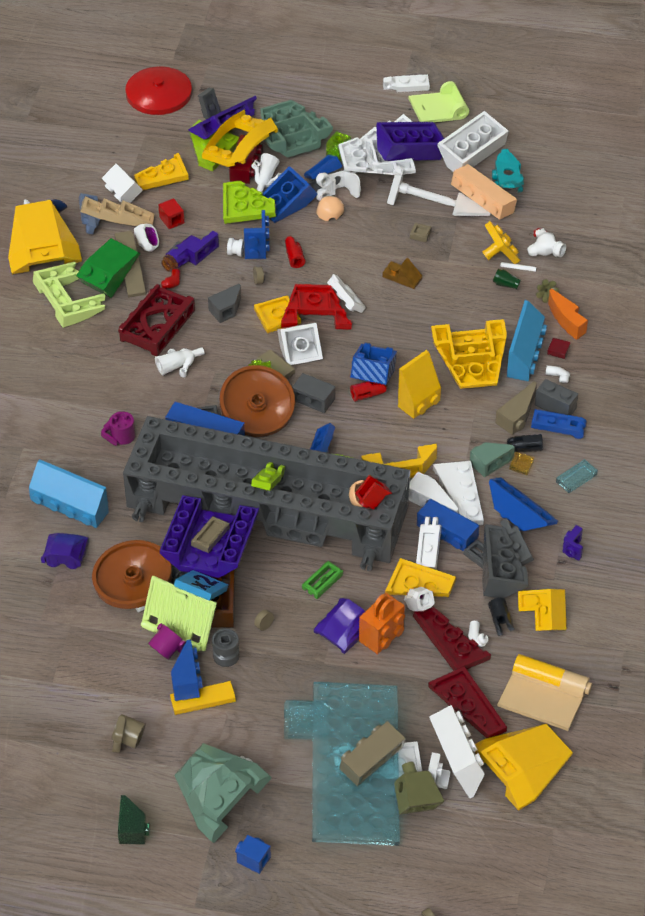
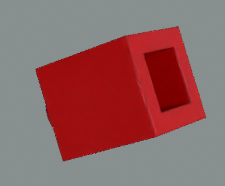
[158,198,185,229]

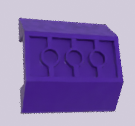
[160,495,259,578]

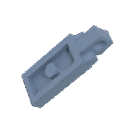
[79,193,100,234]

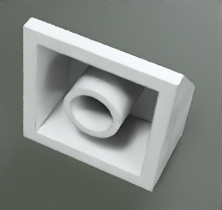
[277,323,323,365]

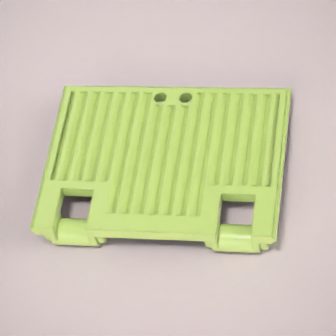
[141,576,217,651]

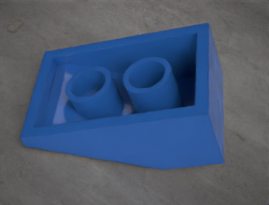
[262,166,318,223]

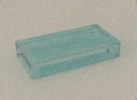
[556,459,598,493]

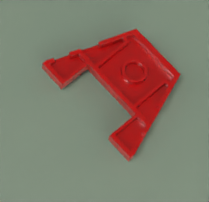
[281,284,352,330]

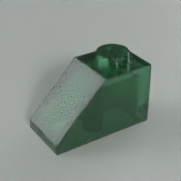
[118,795,150,844]

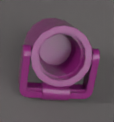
[101,411,135,446]
[148,623,186,660]

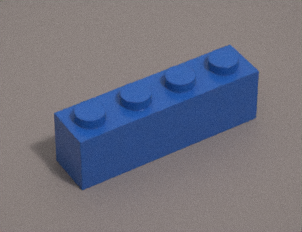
[165,402,245,436]

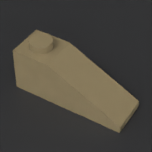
[495,381,537,435]

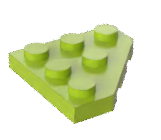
[190,120,239,172]
[223,181,276,224]

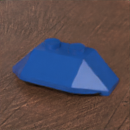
[489,477,558,531]

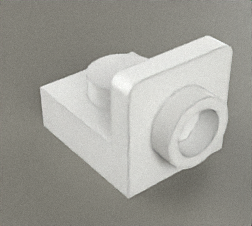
[428,752,450,789]

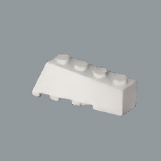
[429,705,485,798]

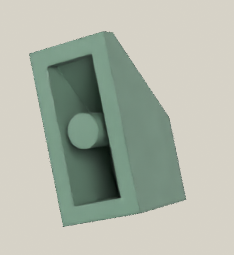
[470,442,515,478]

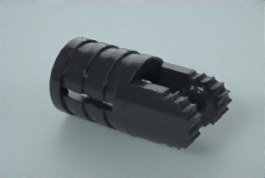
[507,434,543,452]
[488,597,515,636]

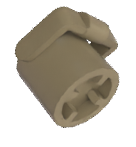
[112,714,146,753]

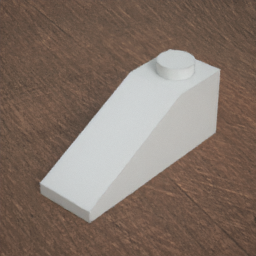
[409,472,458,513]

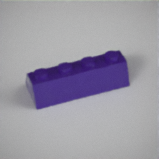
[376,122,445,161]

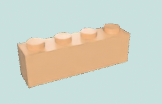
[451,164,517,220]

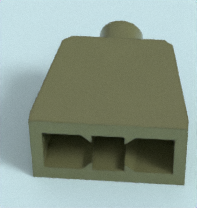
[394,761,444,815]

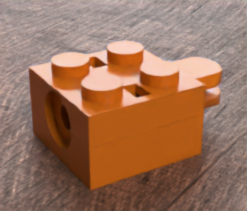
[359,593,405,654]

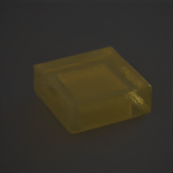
[509,452,534,475]

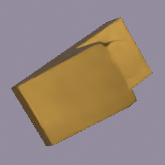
[383,258,422,289]

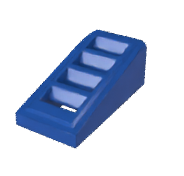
[304,154,343,180]

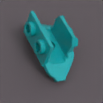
[492,149,524,193]

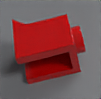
[355,475,392,510]

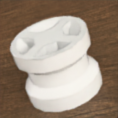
[227,238,244,257]

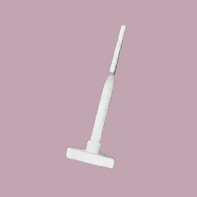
[387,166,491,216]

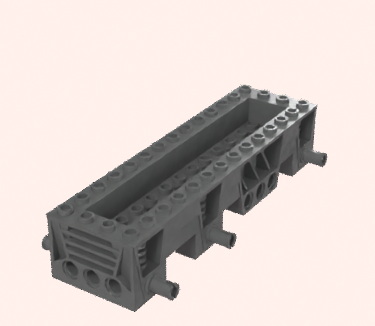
[123,416,410,571]

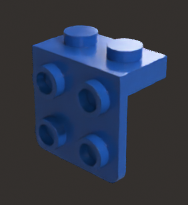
[244,210,270,259]

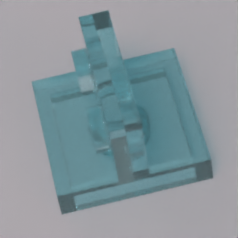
[284,700,327,740]

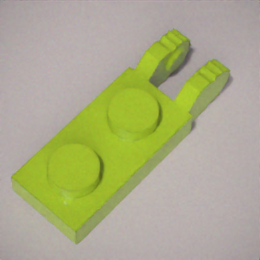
[251,462,285,491]

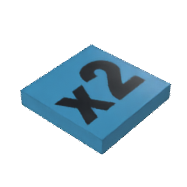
[174,570,228,601]

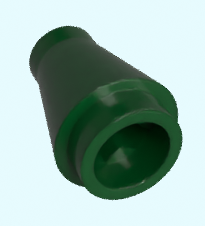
[493,269,521,290]

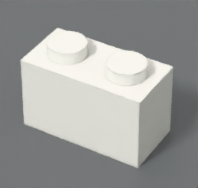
[102,164,143,203]

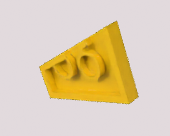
[134,153,189,190]
[385,558,456,597]

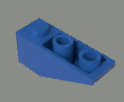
[171,639,203,701]

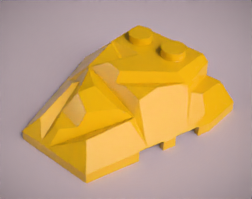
[431,319,507,389]

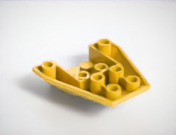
[8,200,82,275]
[475,724,573,811]

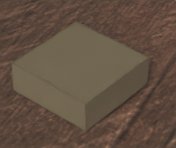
[410,223,432,242]

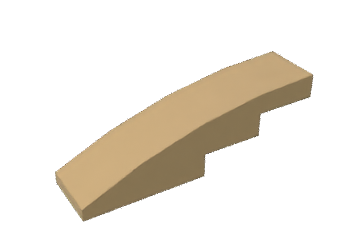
[80,196,154,226]

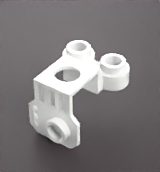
[316,170,361,201]

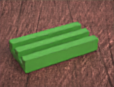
[302,561,343,599]

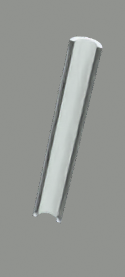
[501,262,537,272]

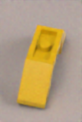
[361,444,437,478]

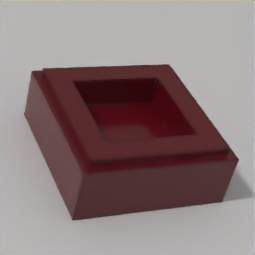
[547,338,570,359]

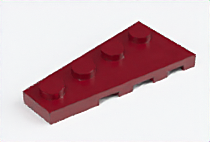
[413,606,491,671]
[428,666,507,738]

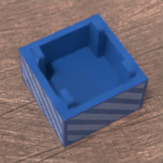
[350,343,397,385]

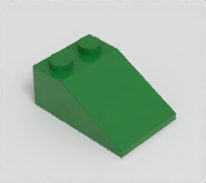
[76,238,140,298]

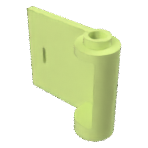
[408,81,469,122]

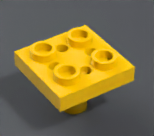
[482,221,521,264]

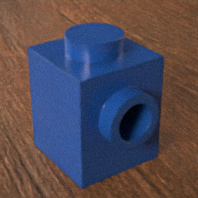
[235,835,271,874]

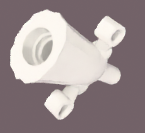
[251,153,281,193]
[155,347,205,378]

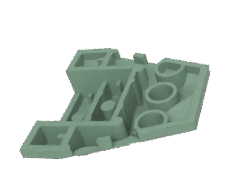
[260,100,333,158]
[174,743,272,843]

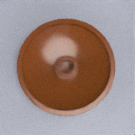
[219,365,295,437]
[92,540,173,609]

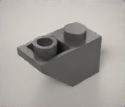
[208,284,241,323]

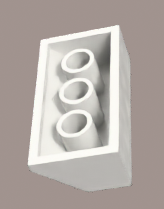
[437,111,509,172]

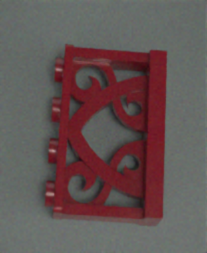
[118,284,195,356]

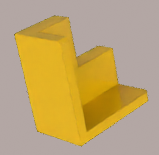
[518,589,566,631]

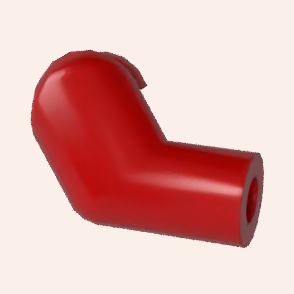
[161,269,180,289]

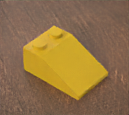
[398,350,441,419]

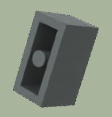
[292,373,335,413]
[535,379,578,415]

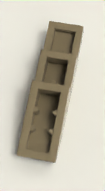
[114,231,146,298]

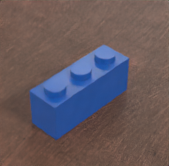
[417,498,479,551]

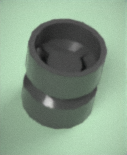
[212,628,239,667]

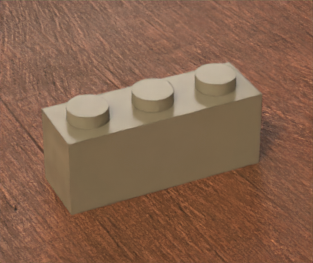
[339,721,406,787]

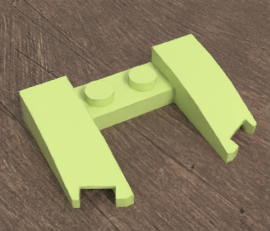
[33,262,105,327]

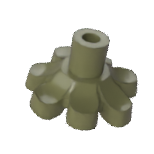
[536,279,559,303]

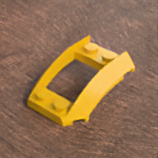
[202,109,278,167]

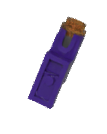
[161,231,219,272]

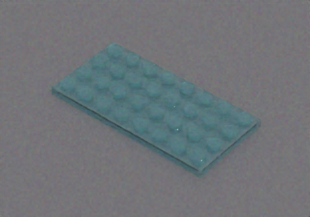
[312,682,400,846]

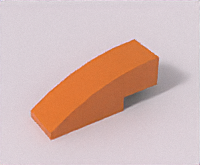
[548,289,588,340]

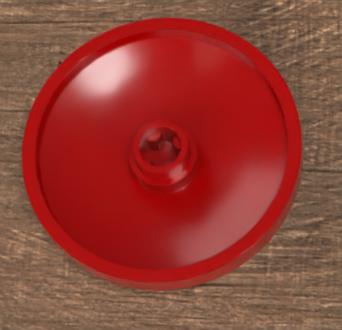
[125,66,192,115]

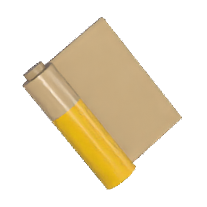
[497,654,592,731]

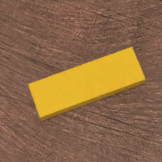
[170,681,236,715]

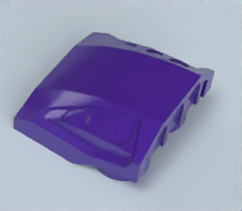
[41,533,89,569]
[314,598,365,654]

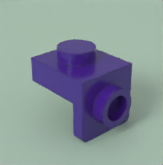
[562,525,583,561]

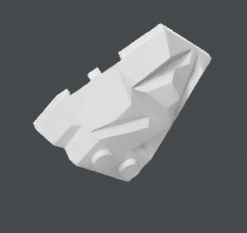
[338,132,416,176]

